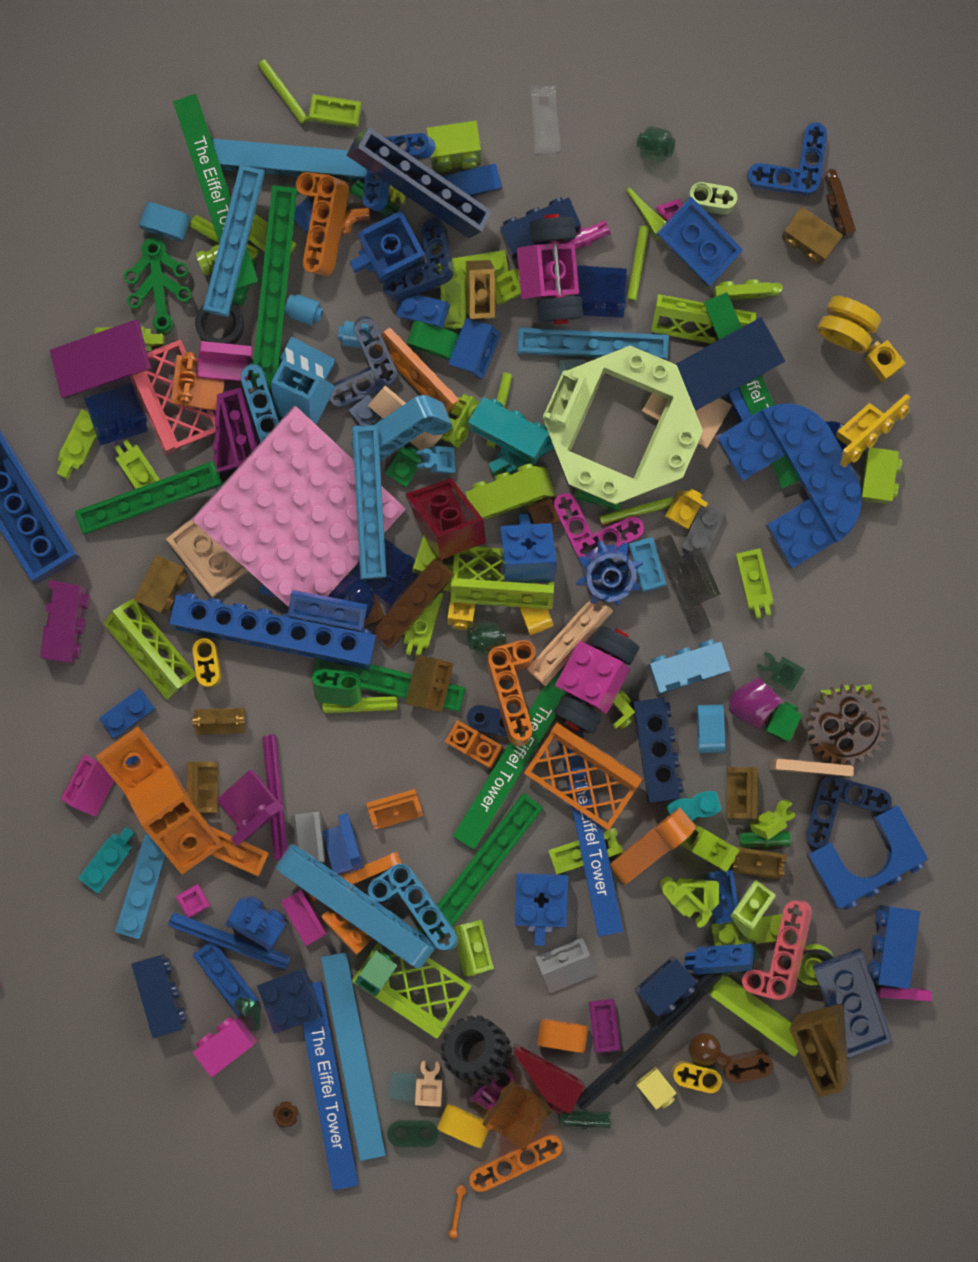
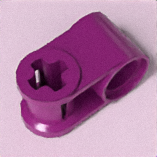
[470,1066,514,1116]

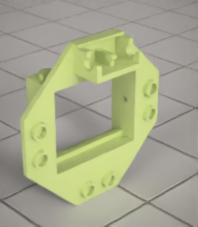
[543,346,703,505]

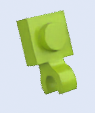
[750,799,796,840]

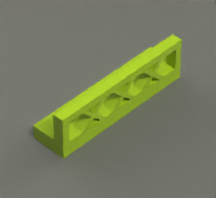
[651,294,756,344]
[103,598,196,700]
[708,973,799,1057]

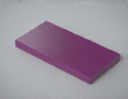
[50,320,151,399]

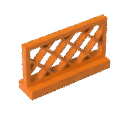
[524,722,644,830]

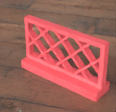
[130,339,216,456]

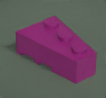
[213,388,261,477]
[40,580,91,664]

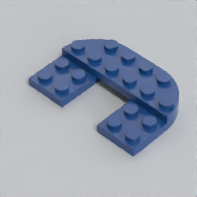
[715,404,862,568]

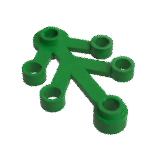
[123,237,192,335]

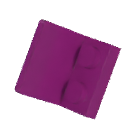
[217,770,283,846]

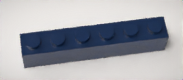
[346,127,492,238]

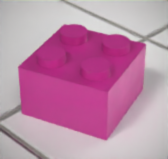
[192,1016,258,1078]

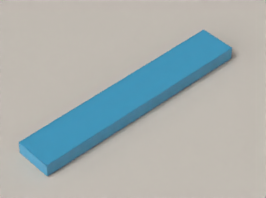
[203,165,265,317]
[517,328,669,361]
[351,425,386,579]

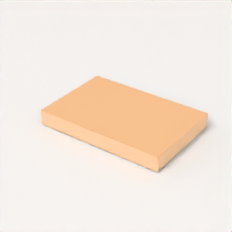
[641,393,732,449]
[166,520,248,598]
[770,759,854,777]

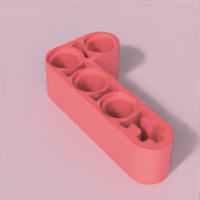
[742,900,812,1000]

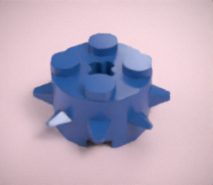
[575,541,643,606]

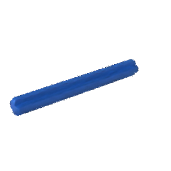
[168,913,290,970]

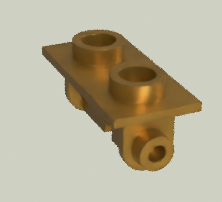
[193,708,246,735]

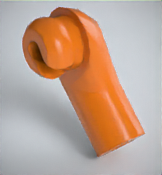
[341,208,370,235]

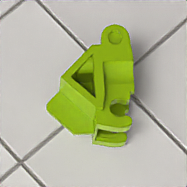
[660,877,719,928]

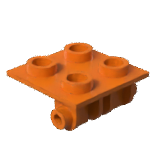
[171,352,225,411]
[321,908,373,955]

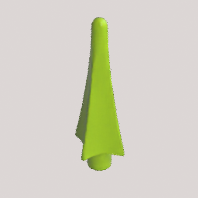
[626,188,666,241]

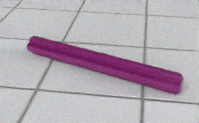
[262,734,287,861]

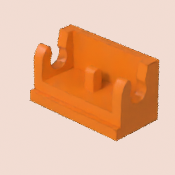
[366,789,424,830]

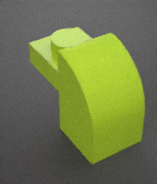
[680,824,739,872]

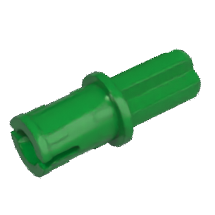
[739,831,791,850]

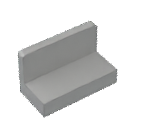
[295,811,326,863]
[535,938,597,993]

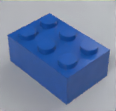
[868,905,920,989]

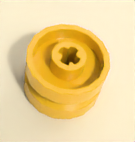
[816,295,882,353]

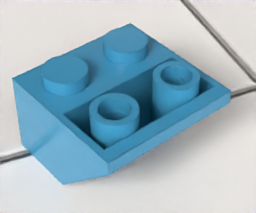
[271,360,336,424]

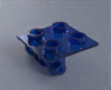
[575,265,627,318]
[84,384,148,446]
[351,538,416,606]

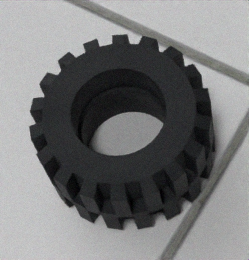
[441,1015,512,1087]

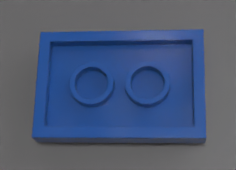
[656,197,743,287]

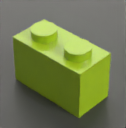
[860,447,902,504]

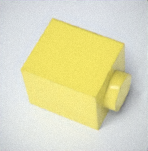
[635,1066,676,1110]

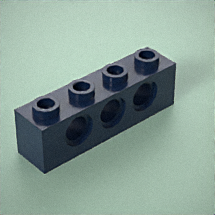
[632,697,683,803]

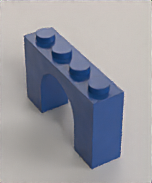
[806,805,929,910]

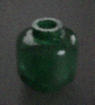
[637,126,676,162]
[467,622,506,656]

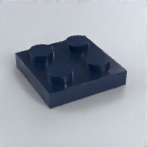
[257,968,322,1034]

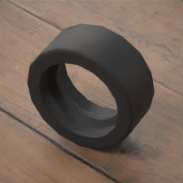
[195,303,244,344]

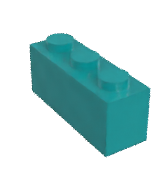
[468,397,550,465]

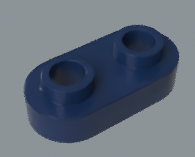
[467,705,517,736]

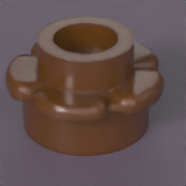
[273,1101,299,1127]

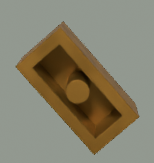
[781,207,843,265]
[466,260,495,319]
[134,554,188,615]

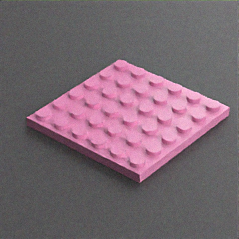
[191,406,406,621]

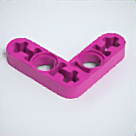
[554,493,644,558]

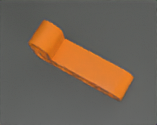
[296,172,349,277]
[487,640,535,747]
[610,808,697,885]

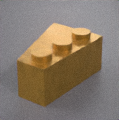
[789,1003,849,1097]

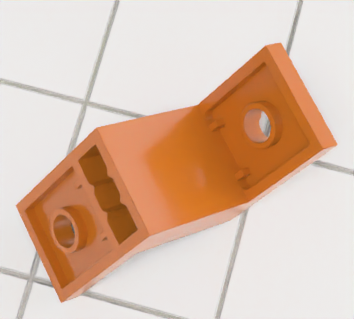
[96,726,224,875]

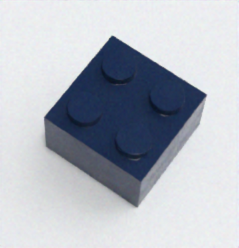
[635,956,697,1016]

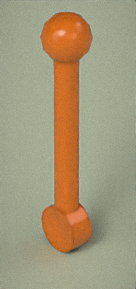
[448,1185,466,1239]

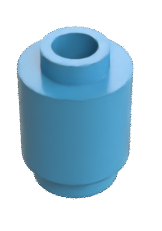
[284,294,324,326]
[338,321,373,348]

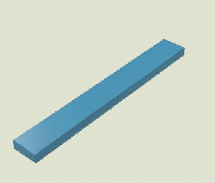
[321,952,386,1161]

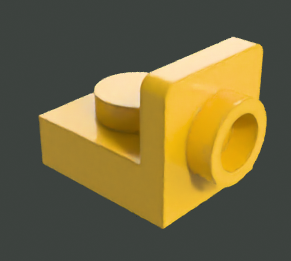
[665,489,708,529]
[448,598,476,630]

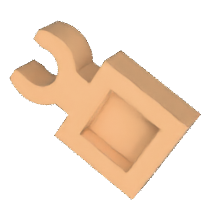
[415,1060,442,1107]

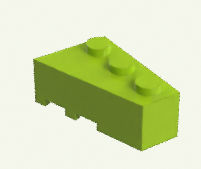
[465,464,557,520]

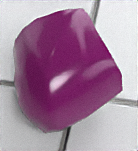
[729,677,782,729]

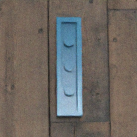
[115,834,166,939]

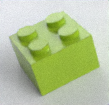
[427,121,481,173]

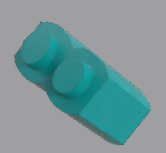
[665,791,722,821]

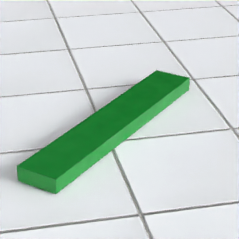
[75,461,223,535]
[312,659,466,712]

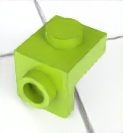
[612,690,635,730]

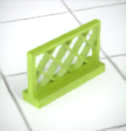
[451,547,556,609]
[351,942,472,1039]

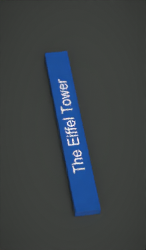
[558,731,623,937]
[303,981,359,1190]

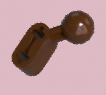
[689,1033,773,1083]

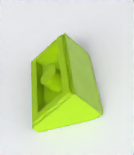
[730,880,776,937]
[453,919,494,977]

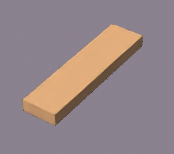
[526,598,613,686]

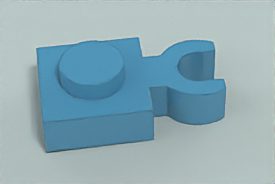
[416,446,456,474]

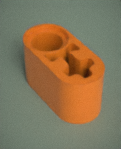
[537,1019,589,1053]

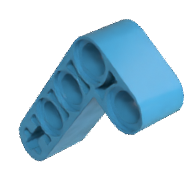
[241,364,279,442]
[351,395,452,461]
[368,864,459,951]

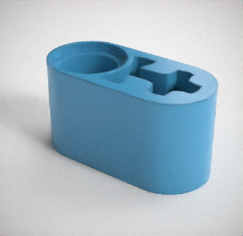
[138,202,191,242]
[697,704,725,754]

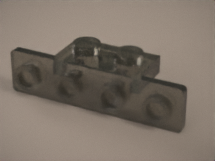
[655,535,720,633]

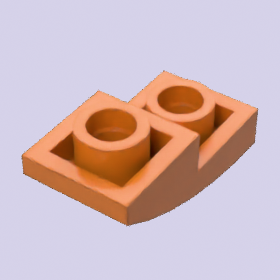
[445,720,504,769]

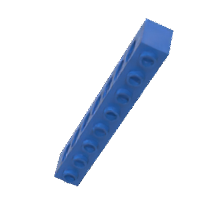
[169,593,376,670]

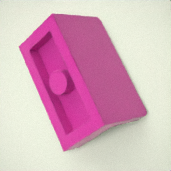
[197,341,252,382]
[61,754,115,816]
[281,889,329,946]

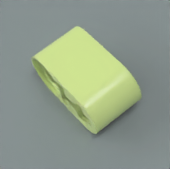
[688,182,737,215]

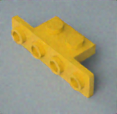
[836,394,911,468]

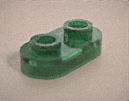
[387,1120,439,1147]

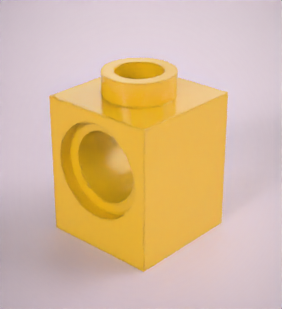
[863,340,906,383]

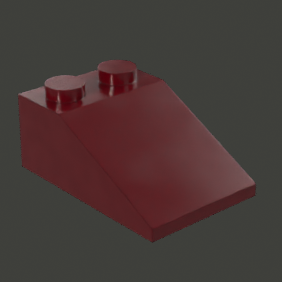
[406,478,486,560]
[513,1043,585,1114]

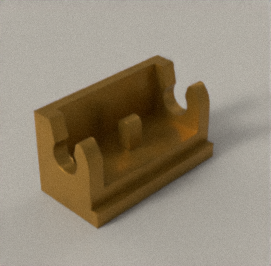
[405,655,454,713]
[187,762,218,813]
[726,767,758,819]
[730,847,787,880]

